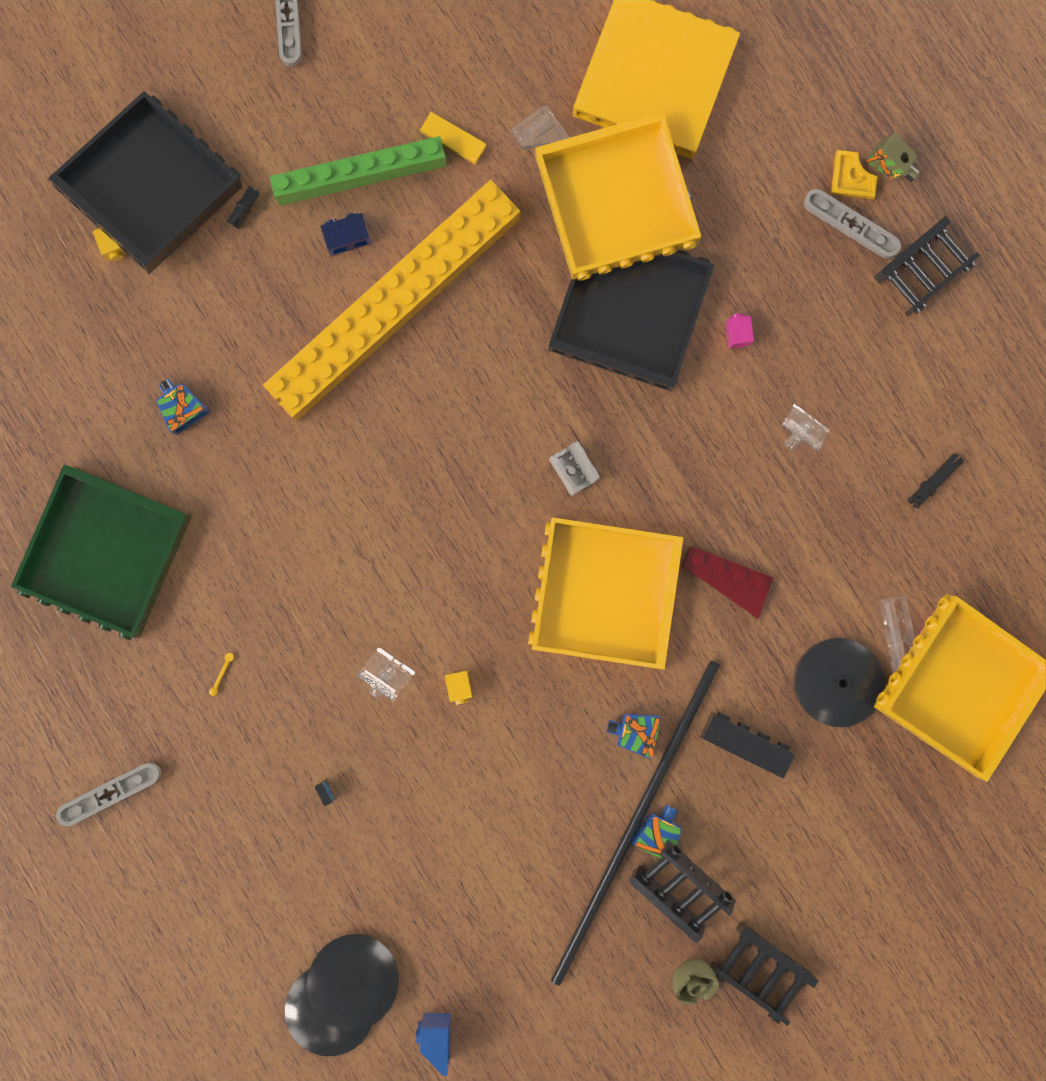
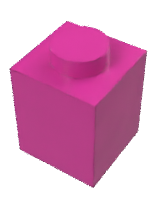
[725,313,754,349]

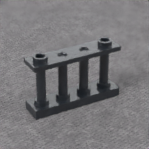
[874,216,980,316]
[629,840,736,943]
[710,922,819,1026]

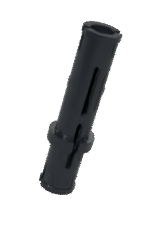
[907,453,964,509]

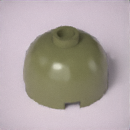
[672,959,719,1005]

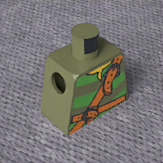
[864,132,920,182]

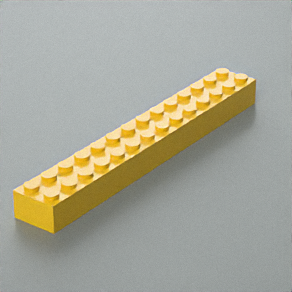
[263,180,520,421]

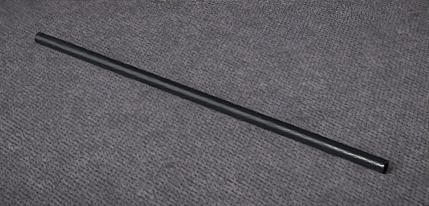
[551,660,720,986]

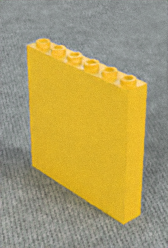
[572,0,740,160]
[535,111,701,281]
[528,518,683,670]
[874,594,1046,782]

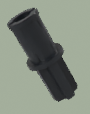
[226,186,259,229]

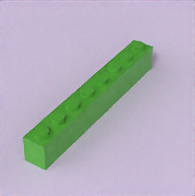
[270,136,447,206]

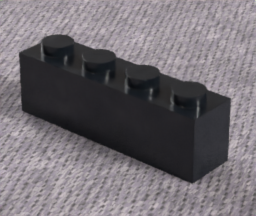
[699,712,795,779]

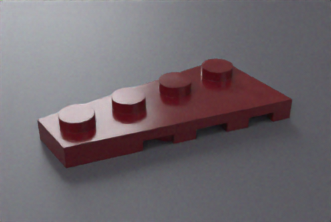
[682,546,773,619]

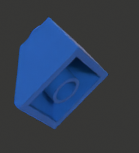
[416,1013,451,1076]

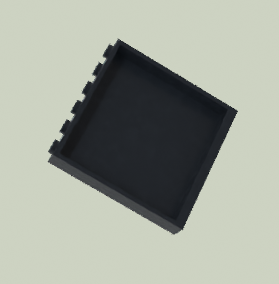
[48,91,242,275]
[548,250,715,392]

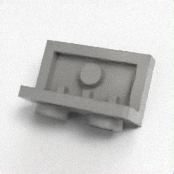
[549,441,600,496]

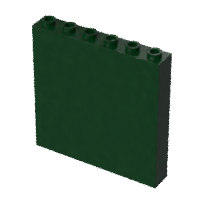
[11,464,192,640]

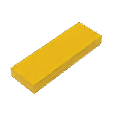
[420,112,487,165]

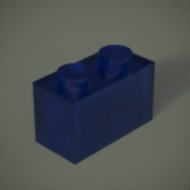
[320,212,372,256]

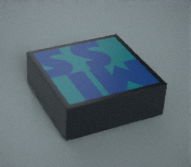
[315,780,335,806]

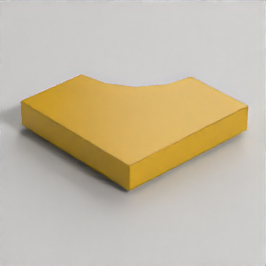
[831,150,878,200]

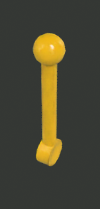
[209,653,235,696]

